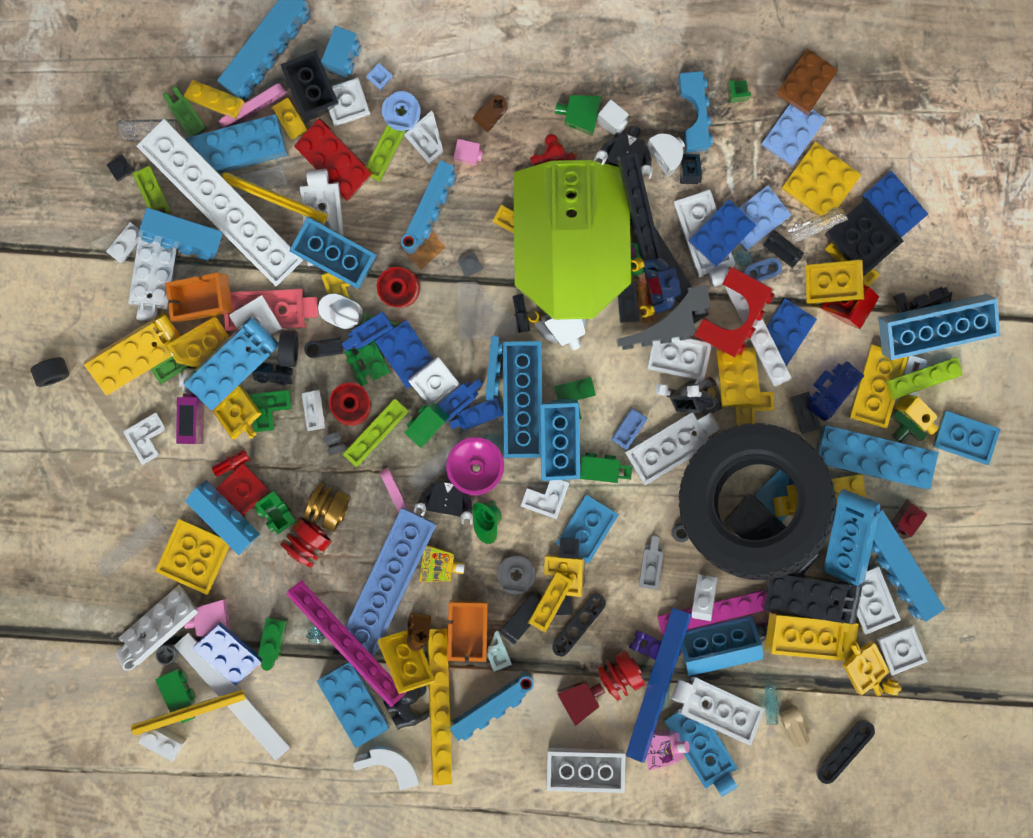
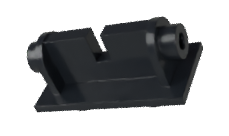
[763,230,804,268]
[910,286,953,309]
[252,363,293,385]

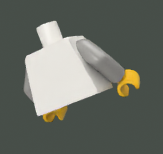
[528,311,588,350]

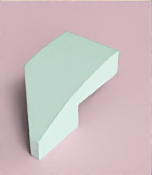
[487,631,512,672]

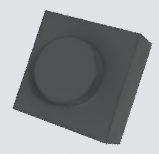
[458,252,483,278]

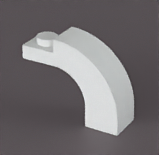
[353,746,420,790]

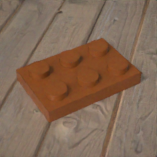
[776,48,838,116]

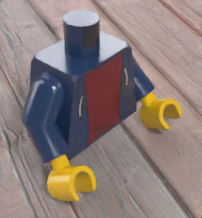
[631,258,681,317]

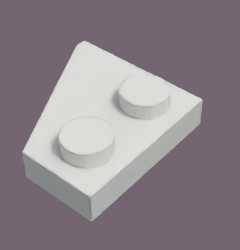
[404,111,443,165]

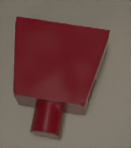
[891,499,928,539]
[557,681,605,726]

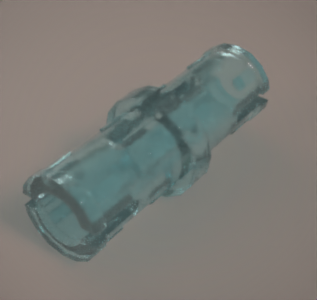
[764,685,779,725]

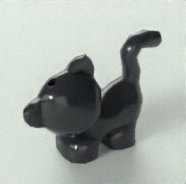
[383,686,429,730]

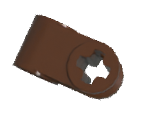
[473,95,508,132]
[407,612,431,651]

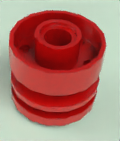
[376,267,421,308]
[329,383,371,426]
[280,517,332,568]
[597,650,646,702]

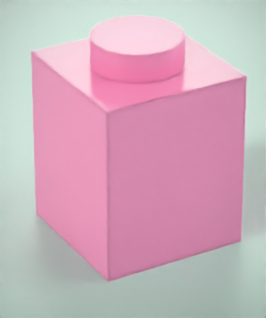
[454,139,483,166]

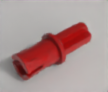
[212,449,250,476]

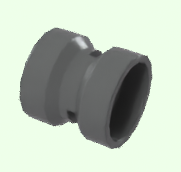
[323,431,347,456]
[156,643,179,665]

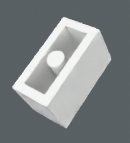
[597,100,629,136]
[692,575,717,621]
[139,727,186,762]

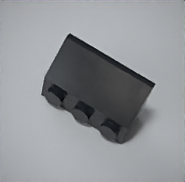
[280,50,339,123]

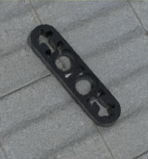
[552,594,606,657]

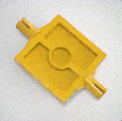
[212,385,262,439]
[842,641,890,696]

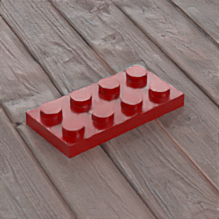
[294,118,374,201]

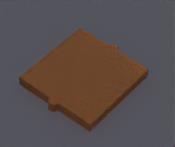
[400,233,445,270]

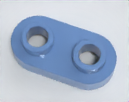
[744,258,782,281]

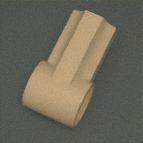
[779,706,810,748]

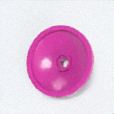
[446,437,504,495]

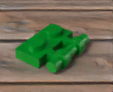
[344,340,390,386]

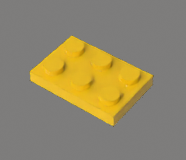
[805,260,864,304]
[716,348,761,407]
[377,630,435,694]

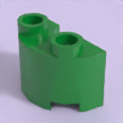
[254,491,296,535]

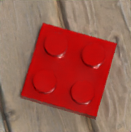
[216,463,270,517]

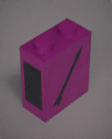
[176,393,204,444]

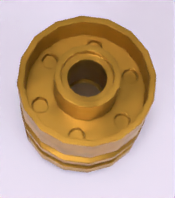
[303,482,351,532]

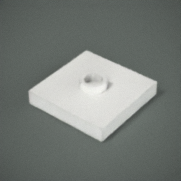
[329,77,371,127]
[229,295,282,348]
[408,356,461,405]
[877,625,928,675]

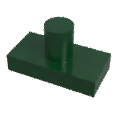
[891,410,928,443]

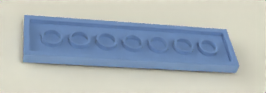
[346,507,437,657]

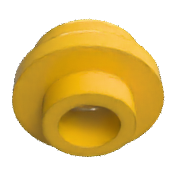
[882,679,902,695]

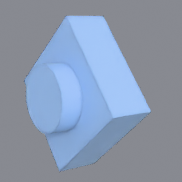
[366,63,393,91]

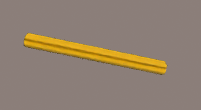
[222,172,328,224]
[131,689,246,736]

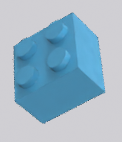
[321,26,362,79]

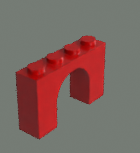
[694,267,775,358]

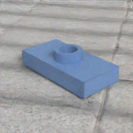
[611,408,648,450]

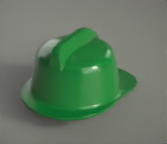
[472,500,502,544]

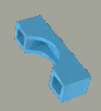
[678,71,713,153]

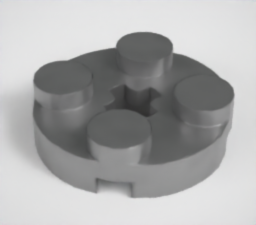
[497,555,535,594]

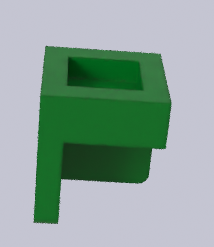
[727,79,751,103]

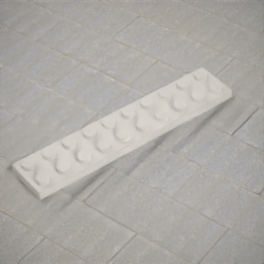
[137,119,304,286]

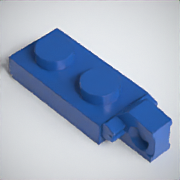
[341,311,394,351]
[438,379,483,423]
[449,398,503,430]

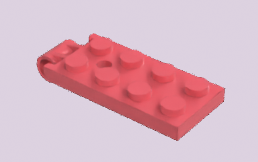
[224,289,318,331]

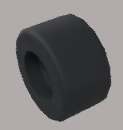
[30,357,70,387]

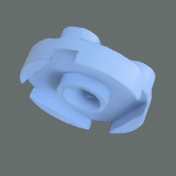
[382,91,421,131]

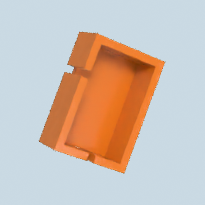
[165,272,233,322]
[447,600,488,662]

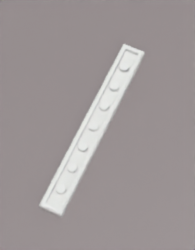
[174,632,291,761]

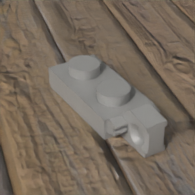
[639,535,663,590]

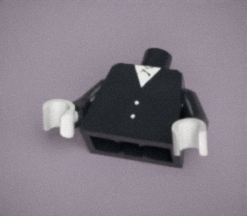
[594,126,653,179]
[656,377,716,413]
[413,471,473,525]

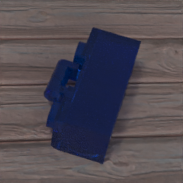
[807,361,865,421]

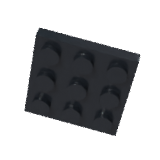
[824,198,904,277]

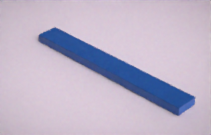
[626,608,692,763]

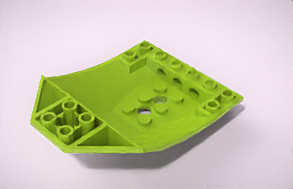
[514,160,631,320]

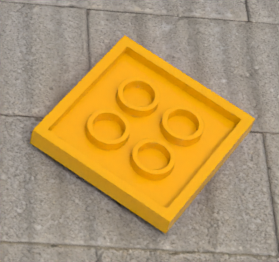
[781,142,861,222]
[155,519,230,595]

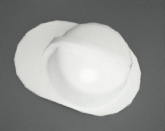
[318,293,363,329]

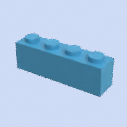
[185,480,260,555]

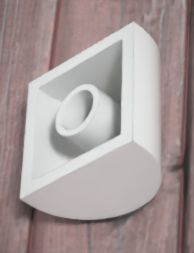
[646,134,685,177]

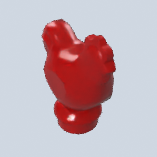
[530,133,577,166]

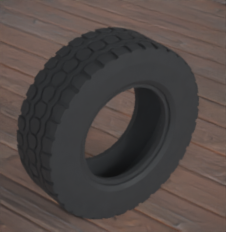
[679,423,836,580]

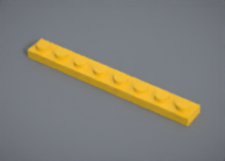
[427,628,452,786]

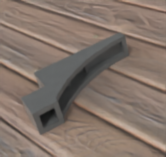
[616,285,711,350]

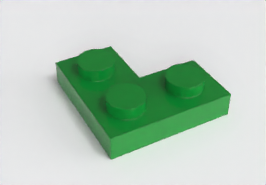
[554,377,596,419]
[251,390,292,432]

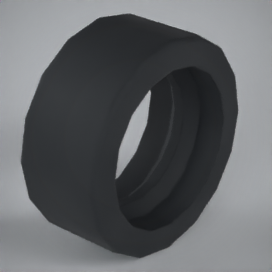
[278,330,299,367]

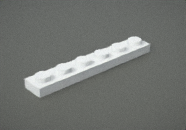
[724,286,791,387]

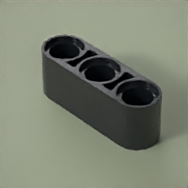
[499,590,542,645]

